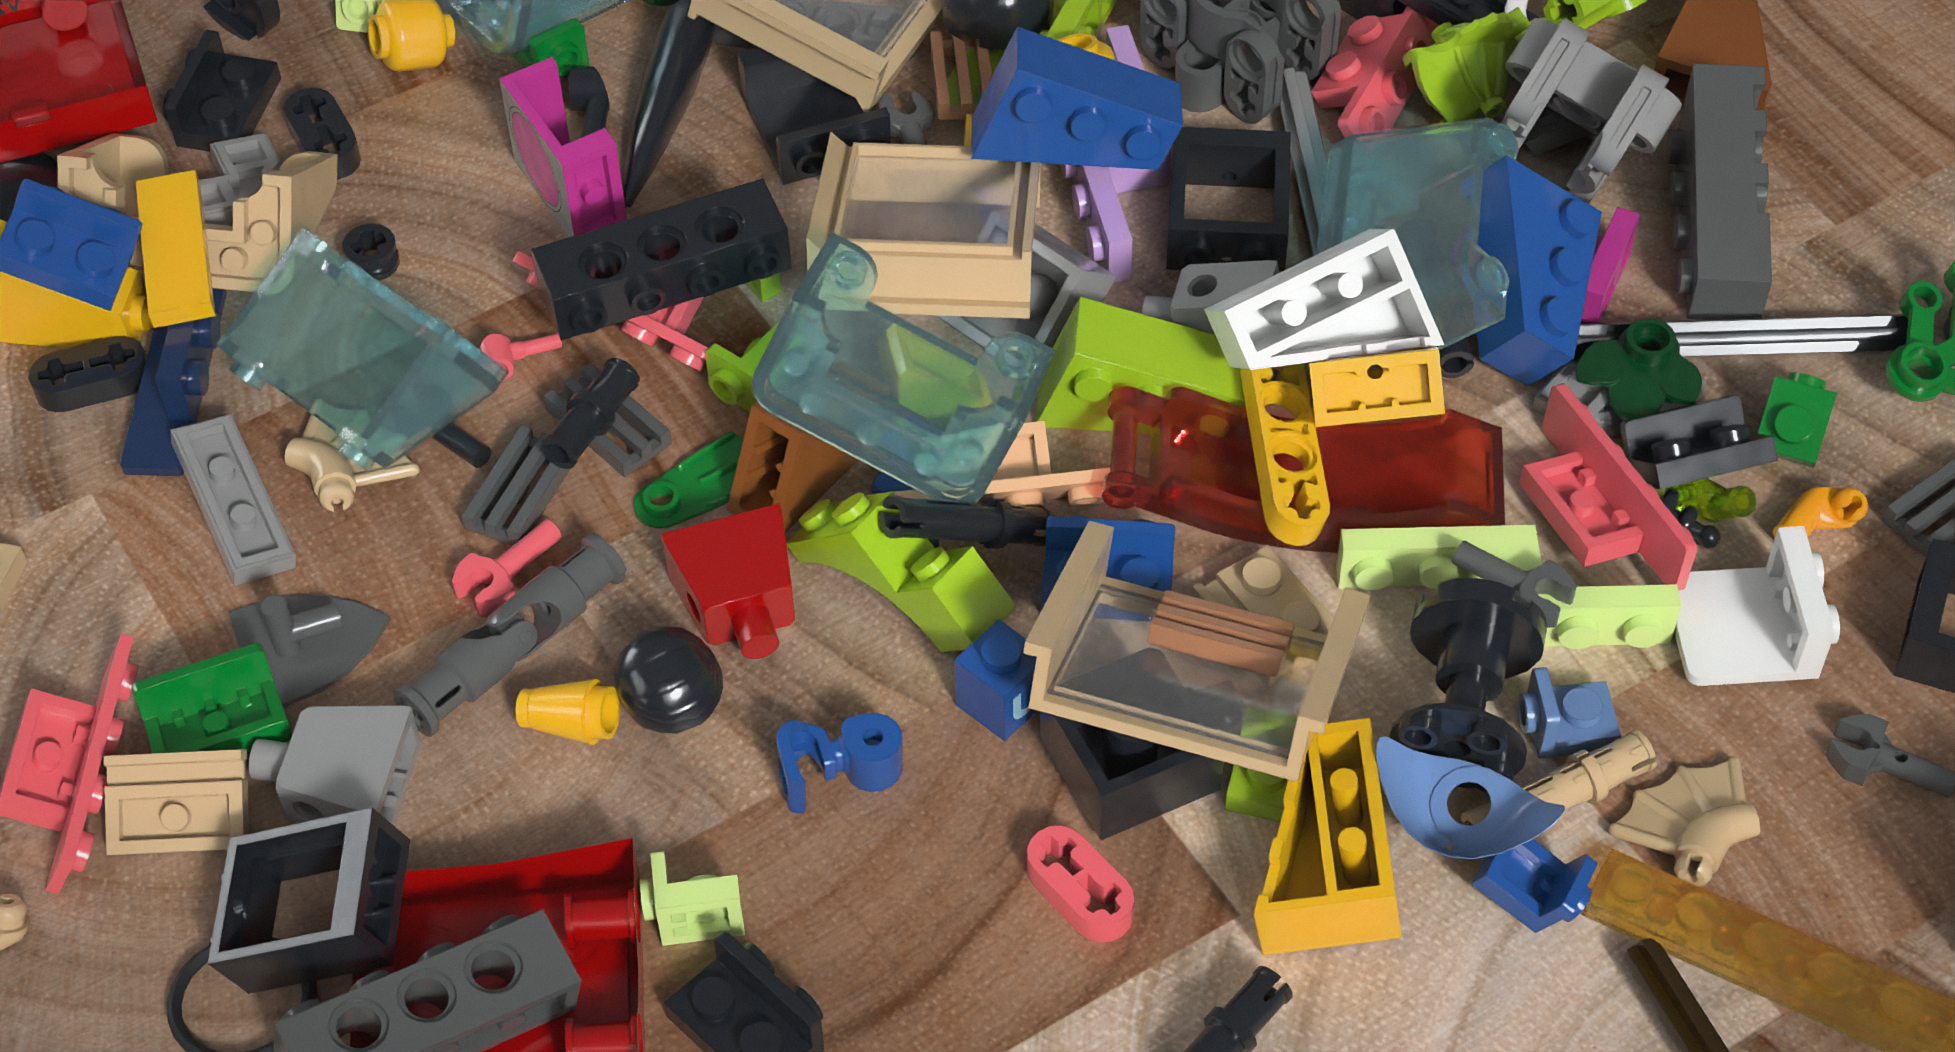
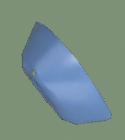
[1376,736,1565,859]

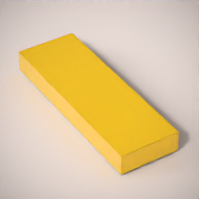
[135,170,216,328]

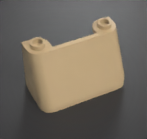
[57,133,337,293]

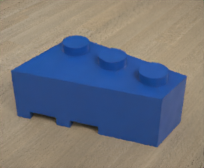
[971,27,1183,170]
[1462,155,1602,386]

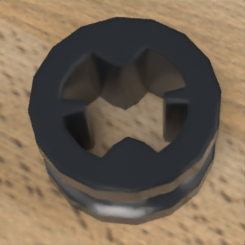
[342,223,400,283]

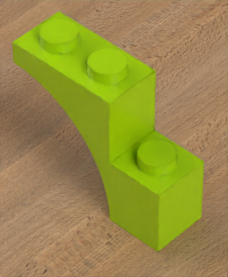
[786,491,1017,652]

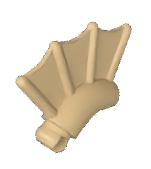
[285,402,419,512]
[1608,757,1760,887]

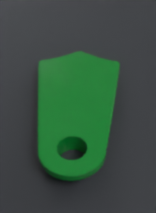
[633,431,743,528]

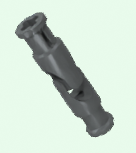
[393,533,626,737]

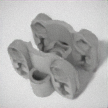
[1488,17,1682,204]

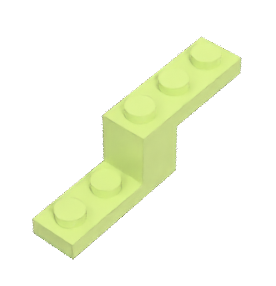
[1336,525,1681,649]

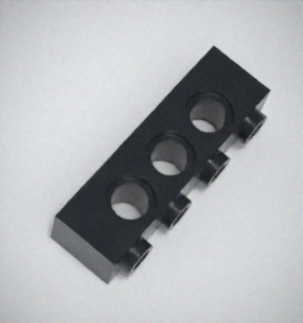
[531,178,792,341]

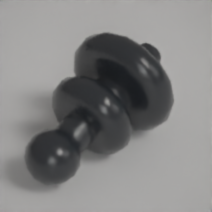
[1660,488,1721,549]

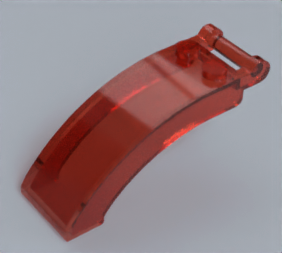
[1102,386,1505,553]

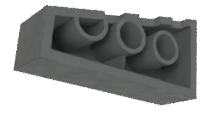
[1666,63,1772,320]

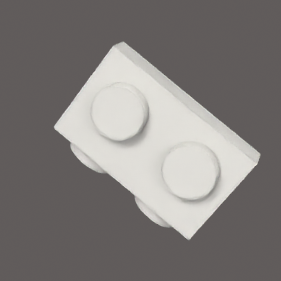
[1674,526,1840,686]

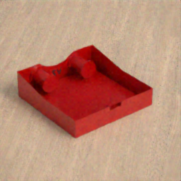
[0,0,158,163]
[350,838,645,1052]

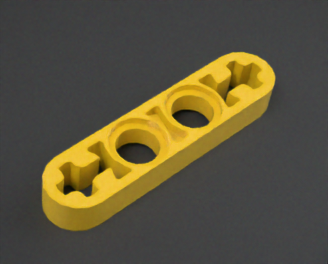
[1240,363,1330,546]

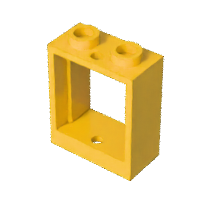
[1309,346,1445,427]

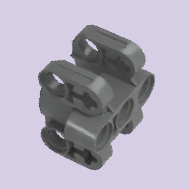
[1139,0,1341,124]

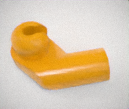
[1773,487,1868,538]

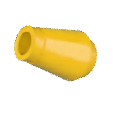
[515,679,620,745]

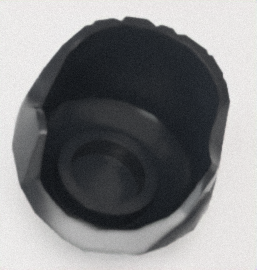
[614,626,723,734]

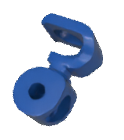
[776,713,903,813]

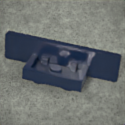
[120,288,227,476]

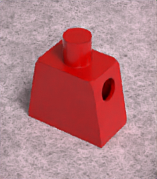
[661,503,795,659]

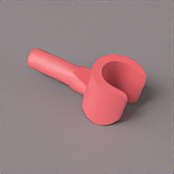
[479,333,562,383]

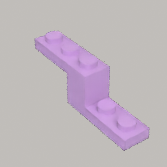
[1060,25,1171,283]

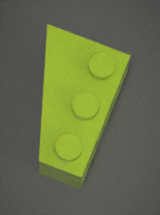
[1035,297,1246,439]

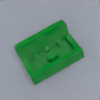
[131,643,292,754]

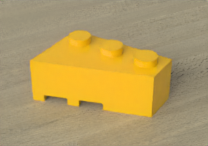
[1254,717,1402,955]

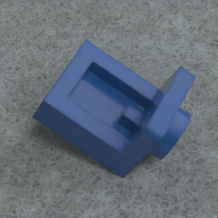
[1471,839,1598,933]

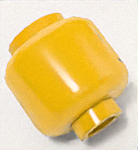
[367,0,455,72]

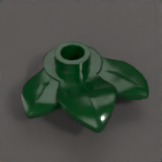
[1575,318,1702,421]

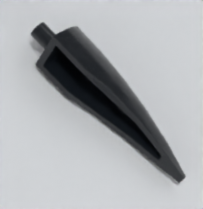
[622,0,714,208]

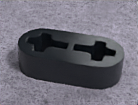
[284,88,361,180]
[28,336,147,412]

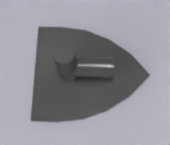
[229,595,391,707]

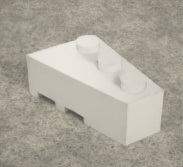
[1204,229,1444,370]

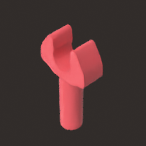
[452,519,562,617]

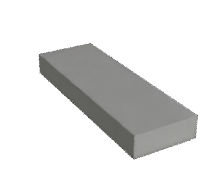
[170,414,296,586]

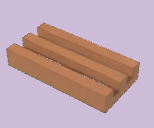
[930,31,992,120]
[1147,590,1295,677]

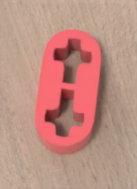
[1027,825,1134,943]

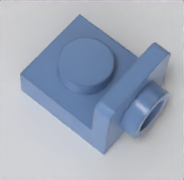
[1518,667,1622,758]

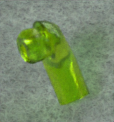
[1665,478,1757,523]

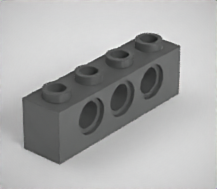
[273,909,582,1052]

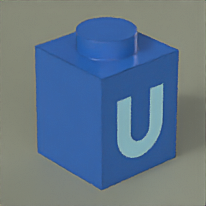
[954,619,1037,742]

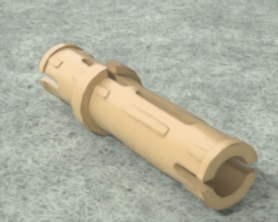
[1460,730,1657,826]

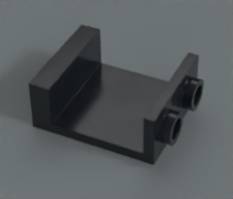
[737,24,891,185]

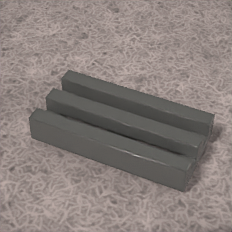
[543,363,672,478]
[462,425,571,545]
[1882,459,1955,556]

